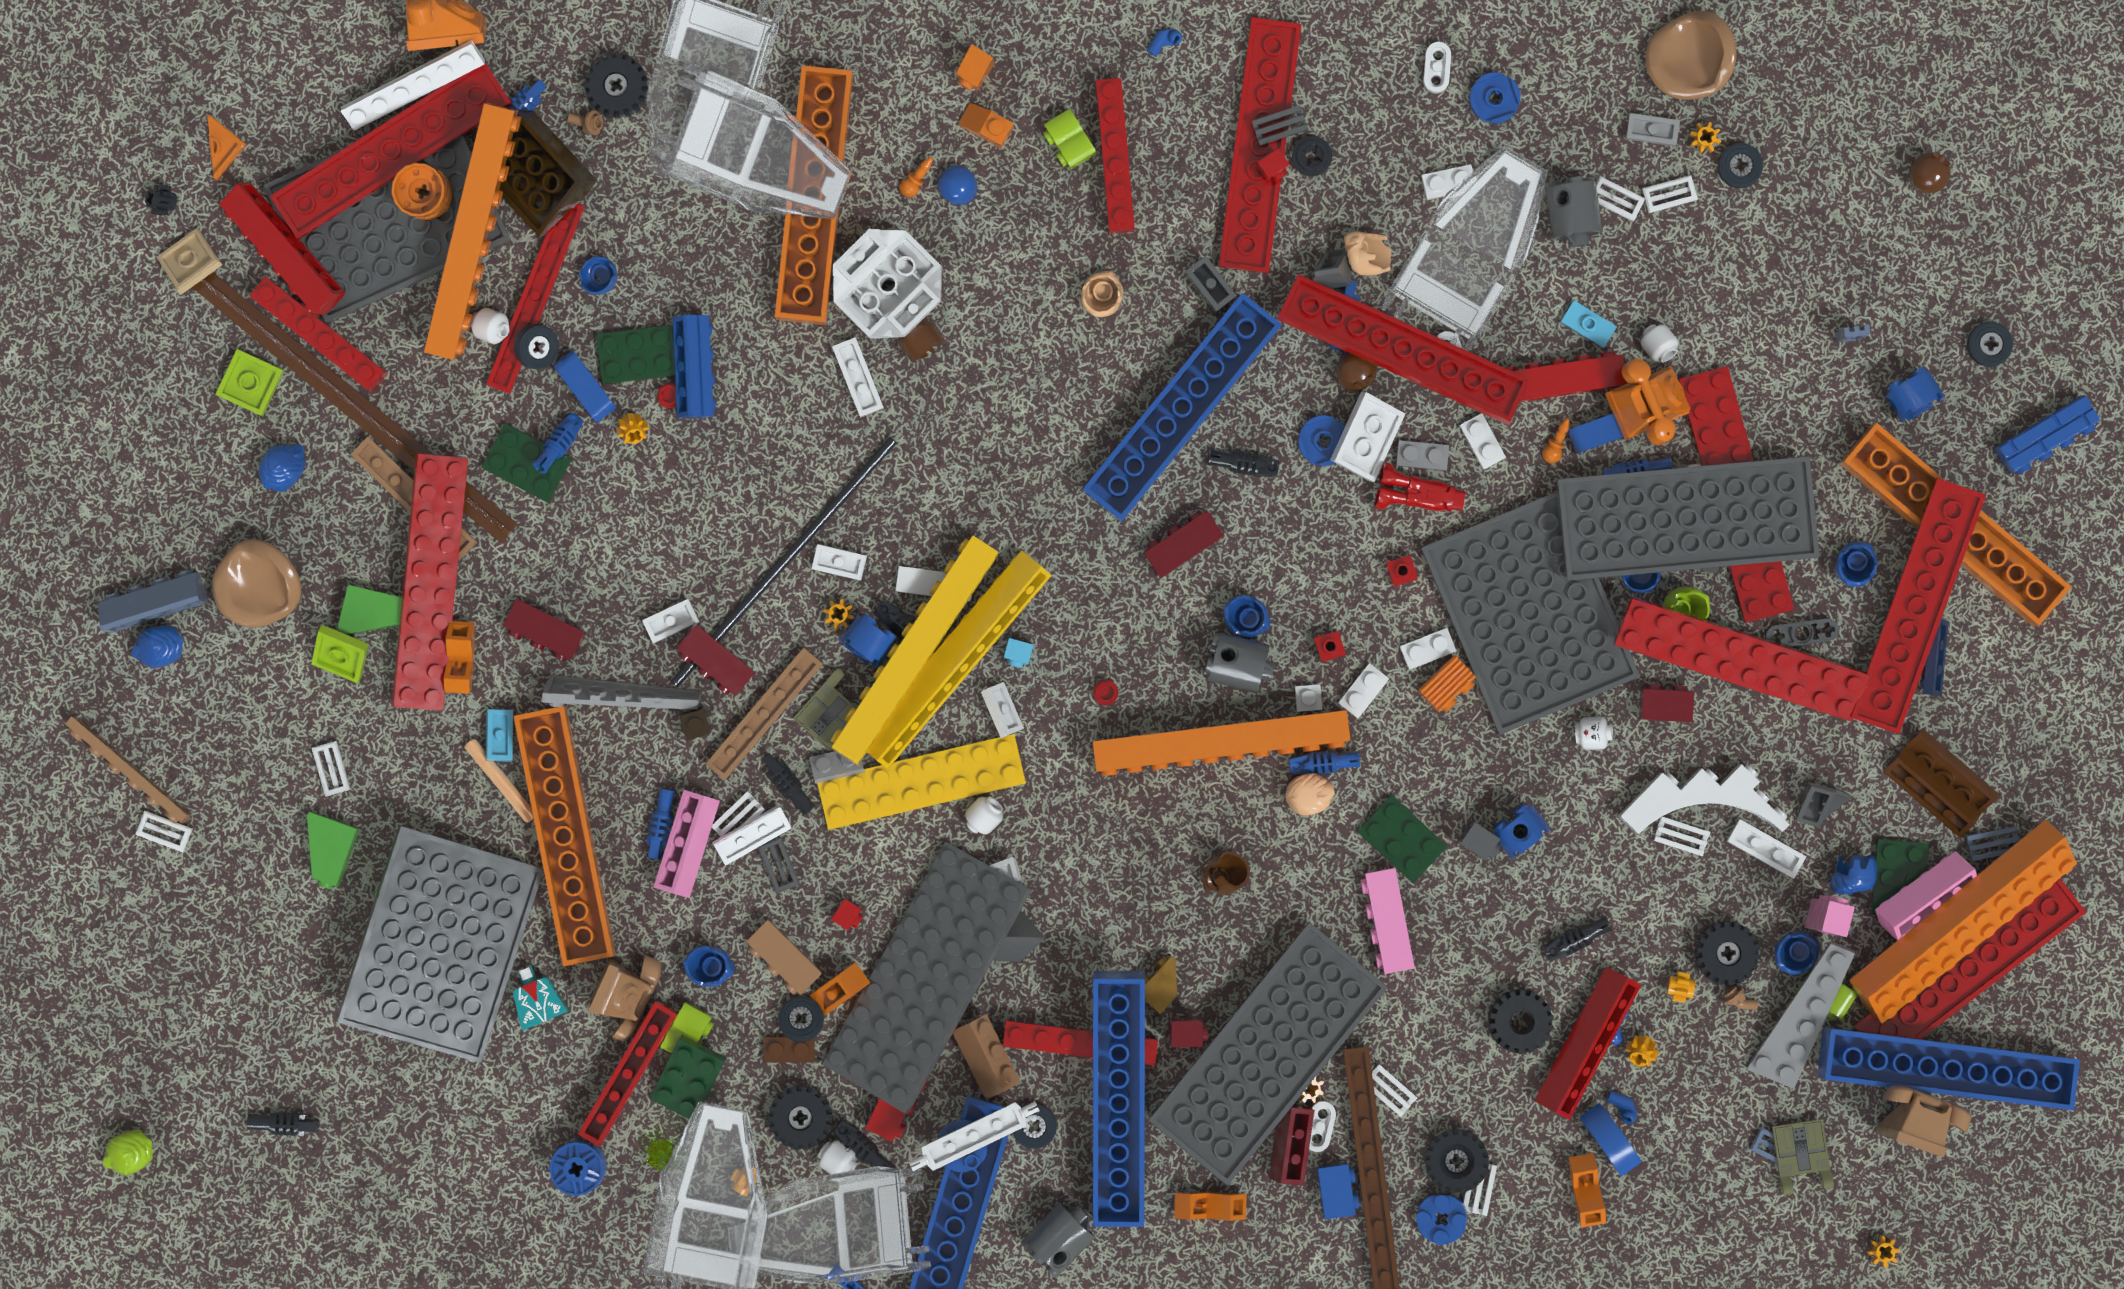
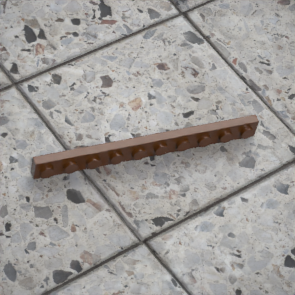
[1343,1046,1400,1289]

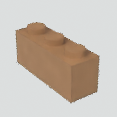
[746,919,823,995]
[953,1014,1020,1099]

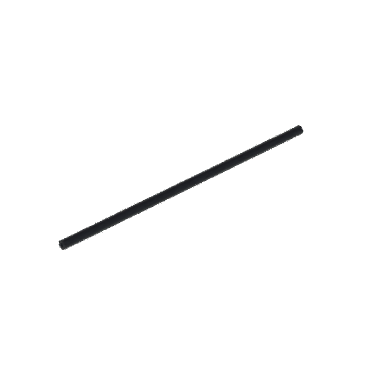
[671,437,897,688]

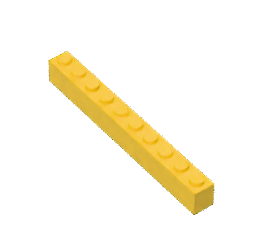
[831,535,998,766]
[867,550,1051,769]

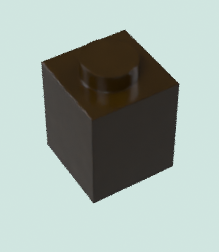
[679,706,712,741]

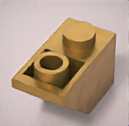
[1145,955,1177,1014]

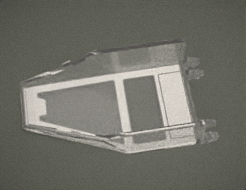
[647,0,784,189]
[652,63,852,219]
[1381,145,1548,351]
[642,1102,768,1289]
[728,1166,931,1284]

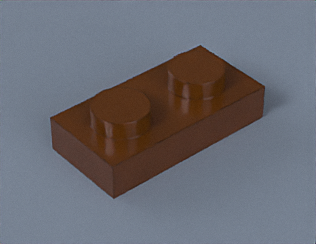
[764,1037,815,1063]

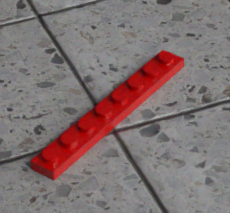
[486,204,585,395]

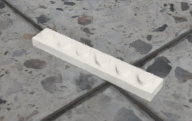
[341,40,485,131]

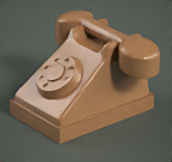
[588,955,661,1042]
[1875,1085,1972,1158]

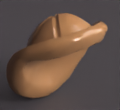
[1645,11,1737,100]
[212,539,301,628]

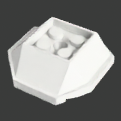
[833,229,942,339]

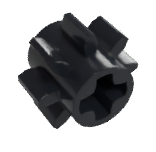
[145,184,177,216]

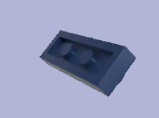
[1921,619,1949,696]

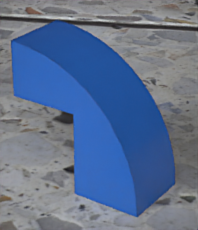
[1579,1103,1642,1176]

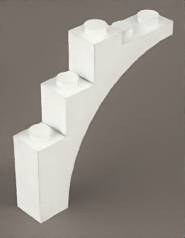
[1618,764,1790,834]

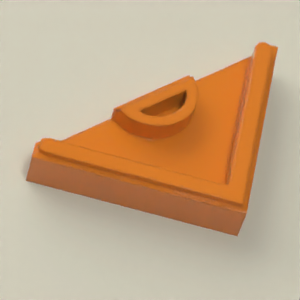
[207,115,247,181]

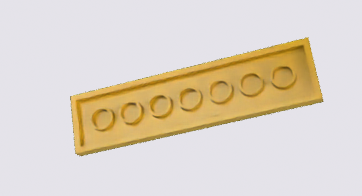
[817,734,1026,830]

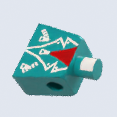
[513,966,570,1031]

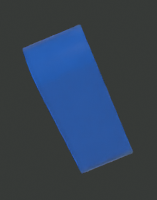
[553,350,617,423]
[1568,414,1623,454]

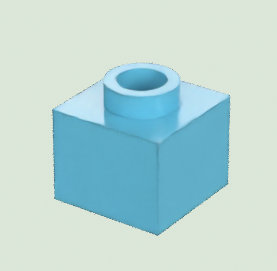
[1004,638,1034,668]

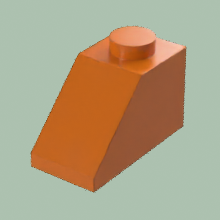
[956,44,994,91]
[958,103,1014,149]
[810,962,870,1016]

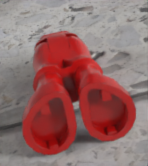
[1374,462,1466,512]

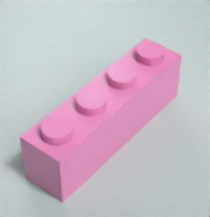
[654,790,720,898]
[1875,851,1977,941]
[1360,868,1415,974]
[1804,895,1855,937]

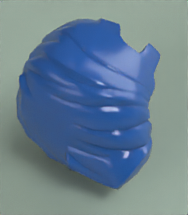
[258,444,306,492]
[1834,541,1878,587]
[1223,595,1271,638]
[131,625,184,669]
[1830,855,1877,895]
[1774,931,1820,975]
[683,945,735,987]

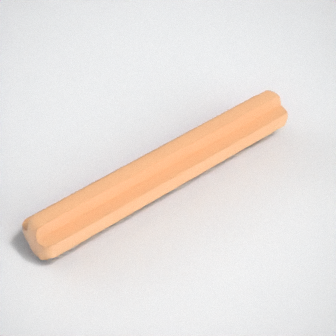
[464,739,534,822]

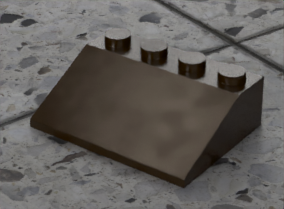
[499,111,598,237]

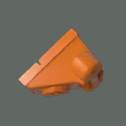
[405,0,487,51]
[1605,359,1690,445]

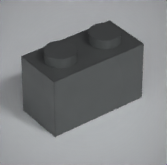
[1185,256,1237,314]
[1457,822,1501,860]

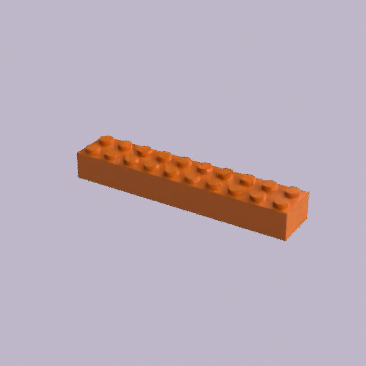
[775,65,853,325]
[424,103,521,360]
[1839,423,2072,627]
[513,706,616,966]
[1092,710,1351,776]
[1850,820,2077,1024]

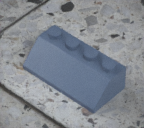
[98,570,209,633]

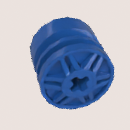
[549,1139,607,1196]

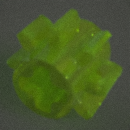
[646,1138,678,1172]

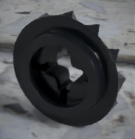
[1292,136,1332,177]

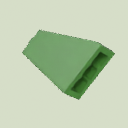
[337,585,402,636]
[307,812,360,889]

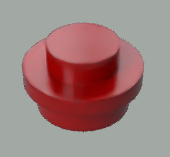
[657,383,677,409]
[1093,680,1119,705]

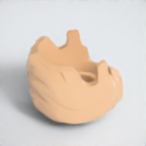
[1344,231,1391,276]
[1081,271,1124,317]
[1286,773,1335,816]

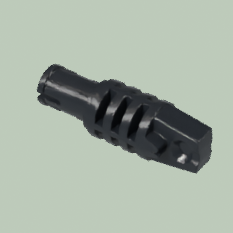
[1208,449,1280,477]
[874,600,915,640]
[762,753,816,816]
[1542,916,1612,961]
[247,1112,320,1136]
[832,1120,895,1176]

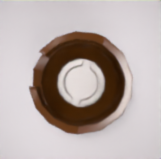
[1908,152,1951,193]
[898,316,946,362]
[1336,352,1377,393]
[1200,851,1250,896]

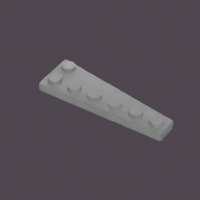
[542,675,701,711]
[1747,941,1855,1089]

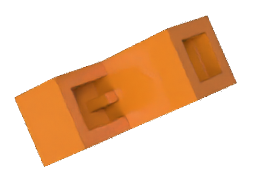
[444,621,475,694]
[1569,1153,1606,1228]
[1174,1192,1247,1221]

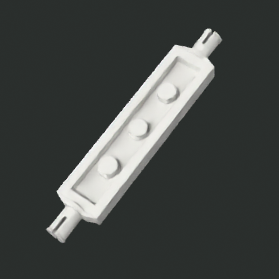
[909,1101,1039,1172]

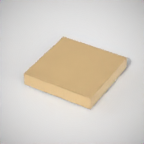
[156,228,222,295]

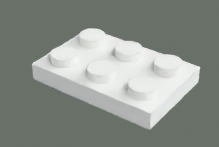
[1330,391,1405,482]

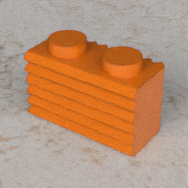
[1417,655,1476,712]

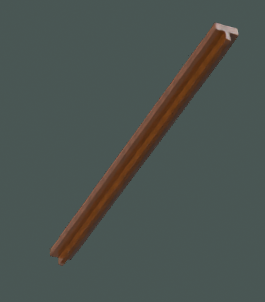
[192,272,518,544]

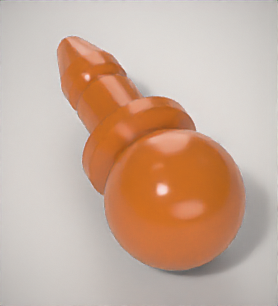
[899,157,933,198]
[1542,418,1569,463]

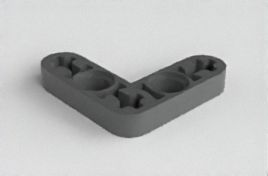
[1764,619,1839,647]

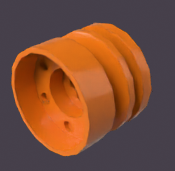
[392,163,453,220]

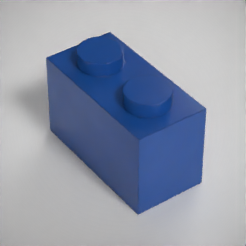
[1317,1162,1359,1219]

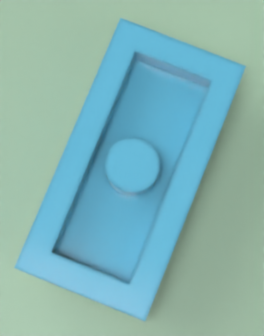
[1560,300,1617,349]
[486,709,513,762]

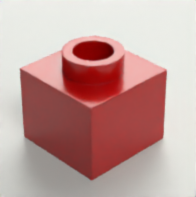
[1256,148,1290,182]
[1385,555,1418,587]
[1313,631,1346,663]
[831,898,864,931]

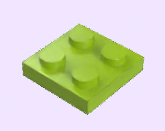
[215,349,284,416]
[311,625,369,683]

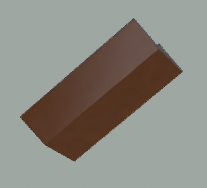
[1883,728,2000,838]

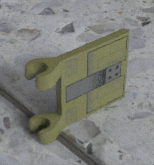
[793,668,861,752]
[1772,1119,1834,1195]

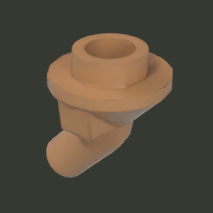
[566,110,603,136]
[1722,986,1758,1010]

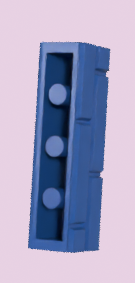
[672,315,716,419]
[1994,395,2101,475]

